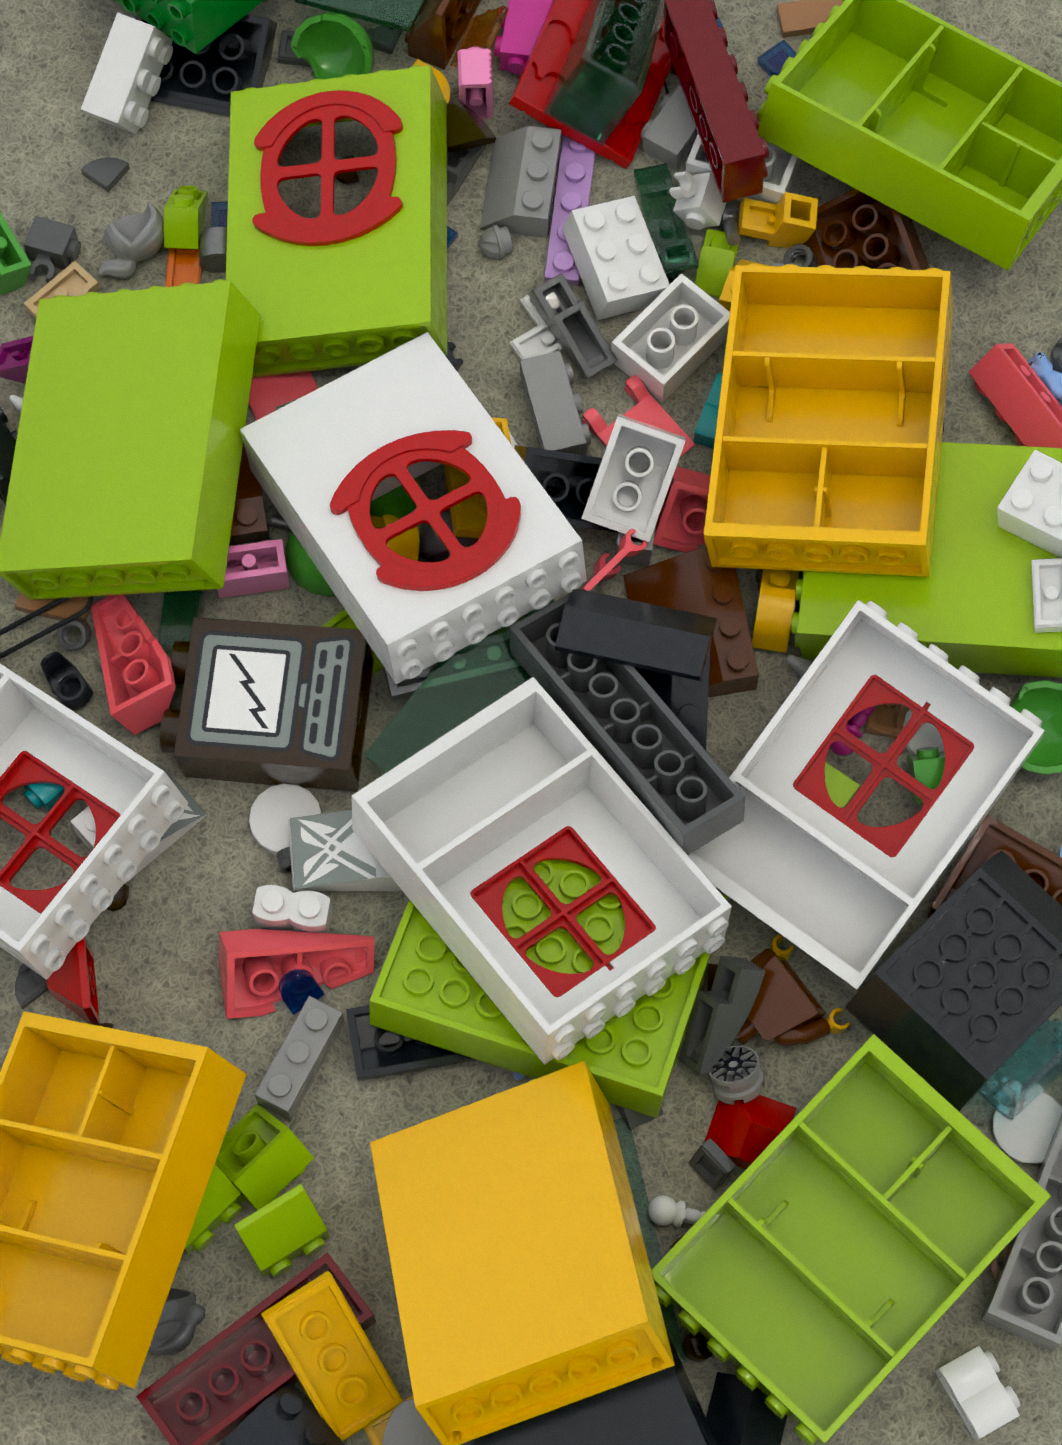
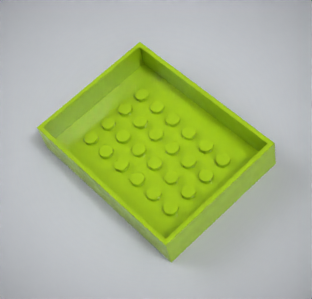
[370,860,729,1118]

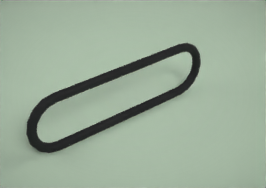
[0,596,93,659]

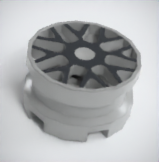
[708,1045,765,1105]

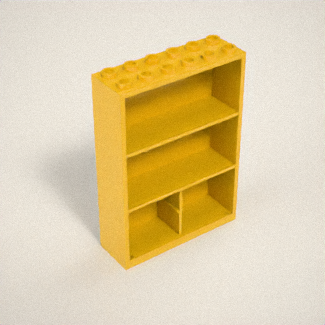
[704,263,954,577]
[0,1011,247,1391]
[370,1060,675,1445]

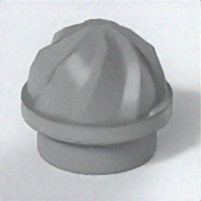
[479,225,513,259]

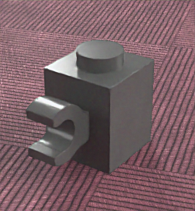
[24,216,81,283]

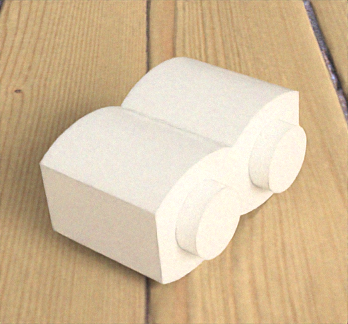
[252,885,333,933]
[935,1346,1021,1442]

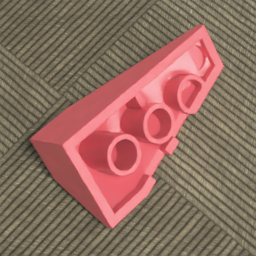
[653,466,711,553]
[91,594,176,735]
[219,929,375,1019]

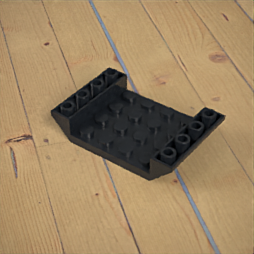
[845,851,1062,1112]

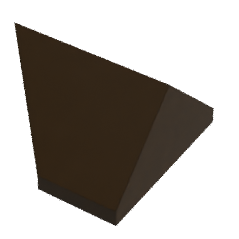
[447,96,496,153]

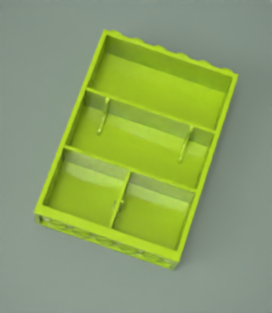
[757,0,1062,271]
[0,279,260,600]
[792,442,1062,678]
[651,1034,1051,1445]

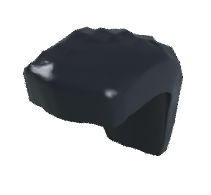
[40,651,93,711]

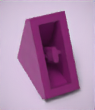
[0,335,34,384]

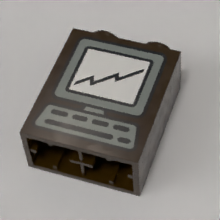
[160,617,375,792]

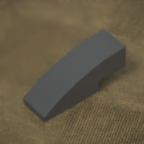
[528,273,617,379]
[679,956,766,1075]

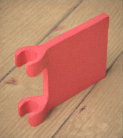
[249,371,318,421]
[582,375,696,457]
[580,529,647,591]

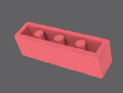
[969,343,1062,448]

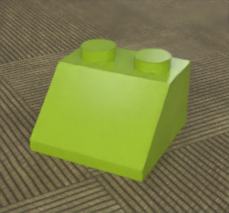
[215,1104,314,1210]
[184,1164,244,1254]
[234,1184,330,1278]

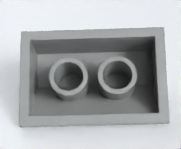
[480,126,561,238]

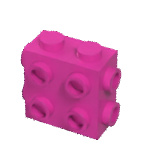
[494,0,553,74]

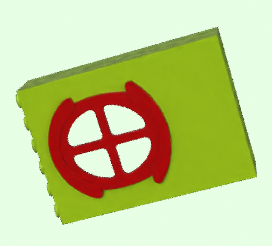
[226,65,447,378]

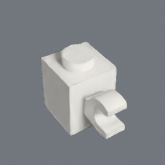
[669,171,726,230]

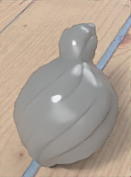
[98,203,164,280]

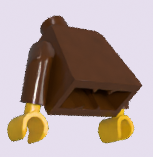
[736,935,850,1046]

